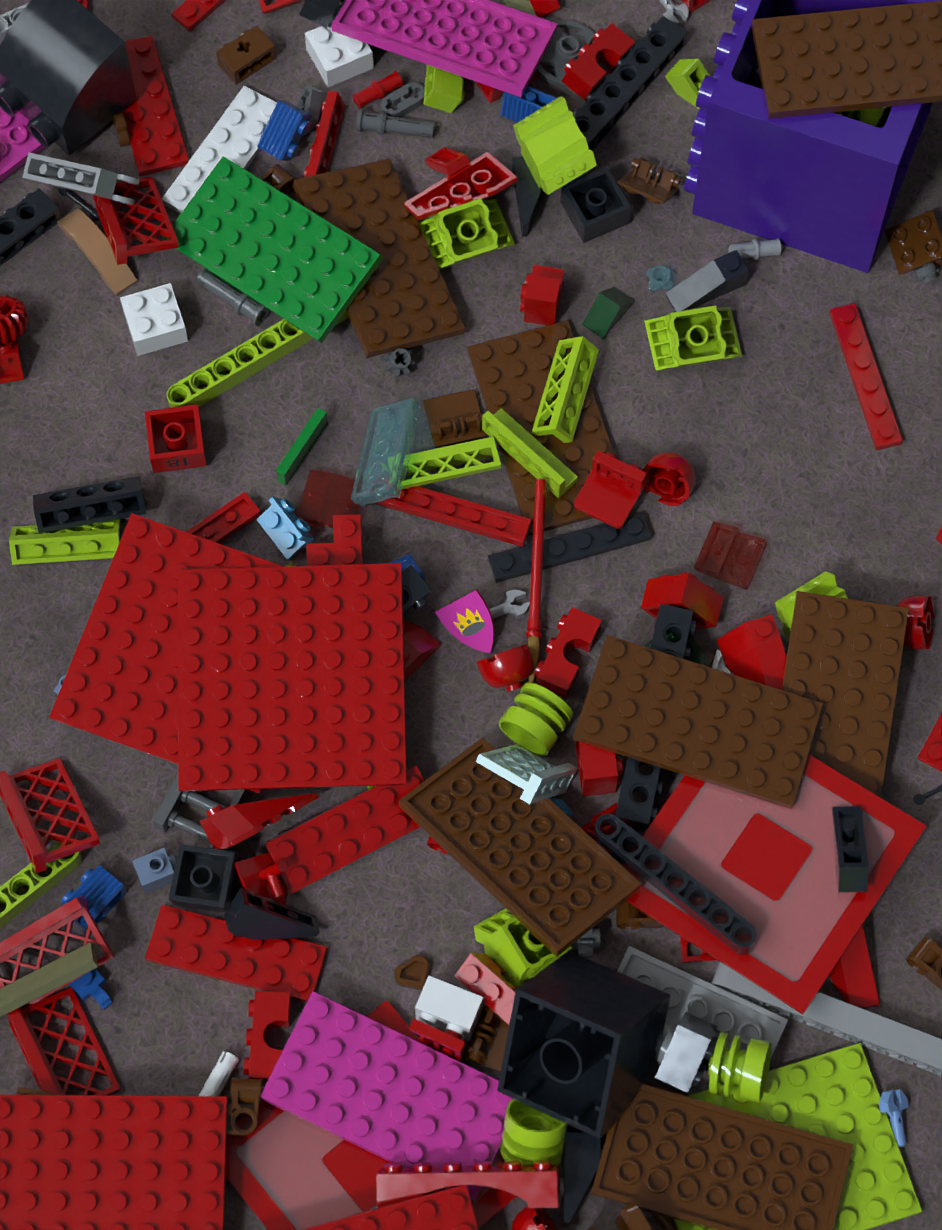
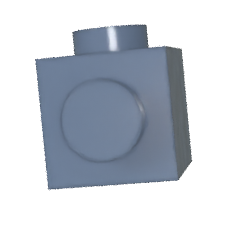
[132,848,176,893]

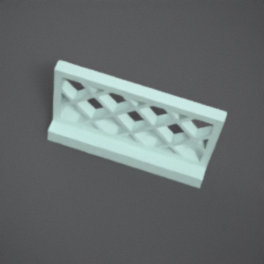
[476,744,578,804]

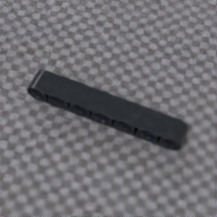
[595,814,757,955]

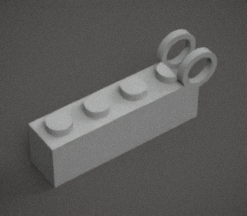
[22,152,140,205]

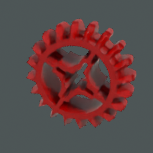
[0,295,29,345]

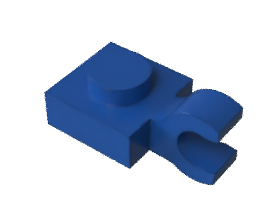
[69,969,113,1010]

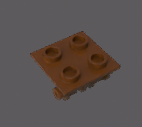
[617,158,681,204]
[884,210,942,275]
[423,389,487,448]
[463,1005,509,1072]

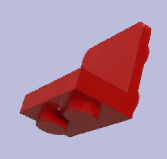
[574,450,646,529]

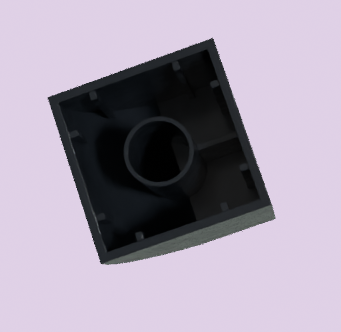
[0,0,136,156]
[497,951,671,1139]

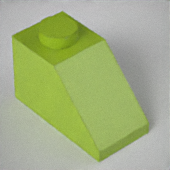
[665,59,710,109]
[423,64,465,113]

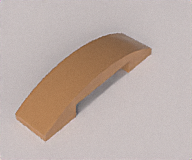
[57,209,137,296]

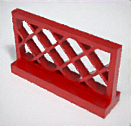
[92,177,178,265]
[0,758,100,873]
[0,896,115,1010]
[7,987,121,1096]

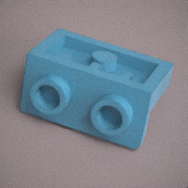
[256,496,314,560]

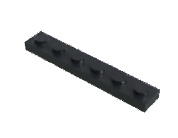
[488,513,651,583]

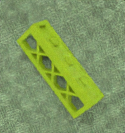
[532,336,599,443]
[482,408,578,498]
[389,437,501,491]
[9,519,121,565]

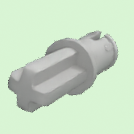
[728,239,781,260]

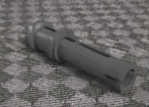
[356,108,435,138]
[196,269,270,326]

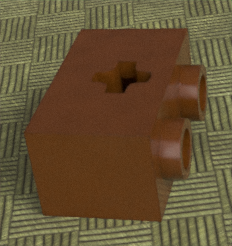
[216,25,276,85]

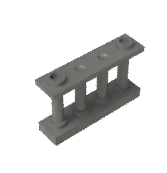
[153,775,250,850]

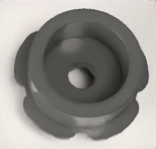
[914,262,939,284]

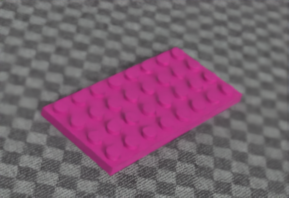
[332,0,557,97]
[260,991,513,1202]

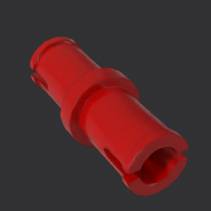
[352,71,404,108]

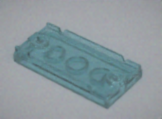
[351,398,420,507]

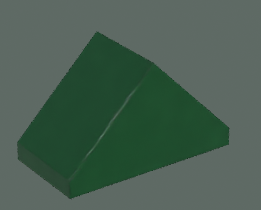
[582,287,635,339]

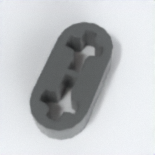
[381,83,424,117]
[298,85,322,133]

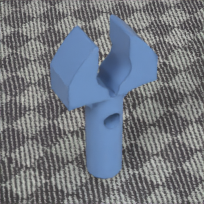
[879,1089,909,1147]

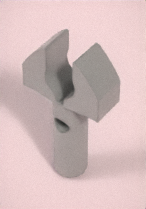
[659,0,689,26]
[489,589,530,619]

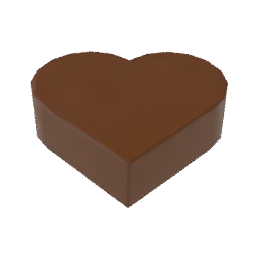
[113,113,130,147]
[394,955,429,991]

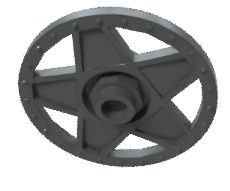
[535,20,603,87]

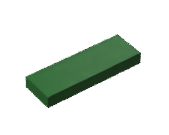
[276,408,328,486]

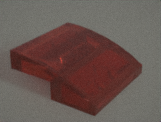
[296,469,365,529]
[694,521,767,590]

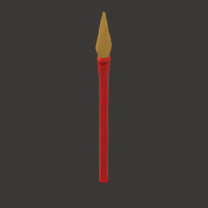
[526,479,546,683]

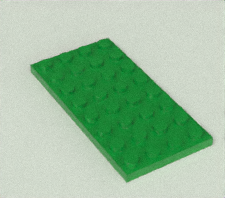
[162,156,383,344]

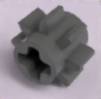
[380,348,415,378]
[571,927,600,957]

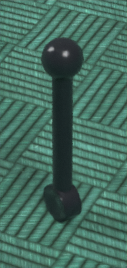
[59,188,100,221]
[913,785,942,805]

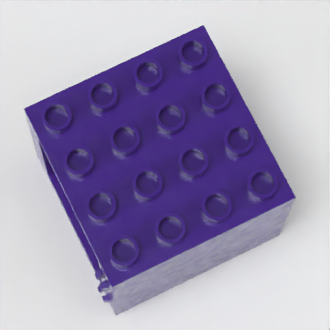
[684,0,942,273]

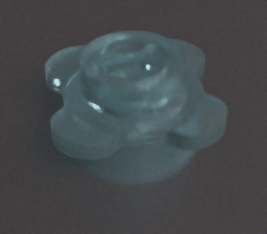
[646,266,673,292]

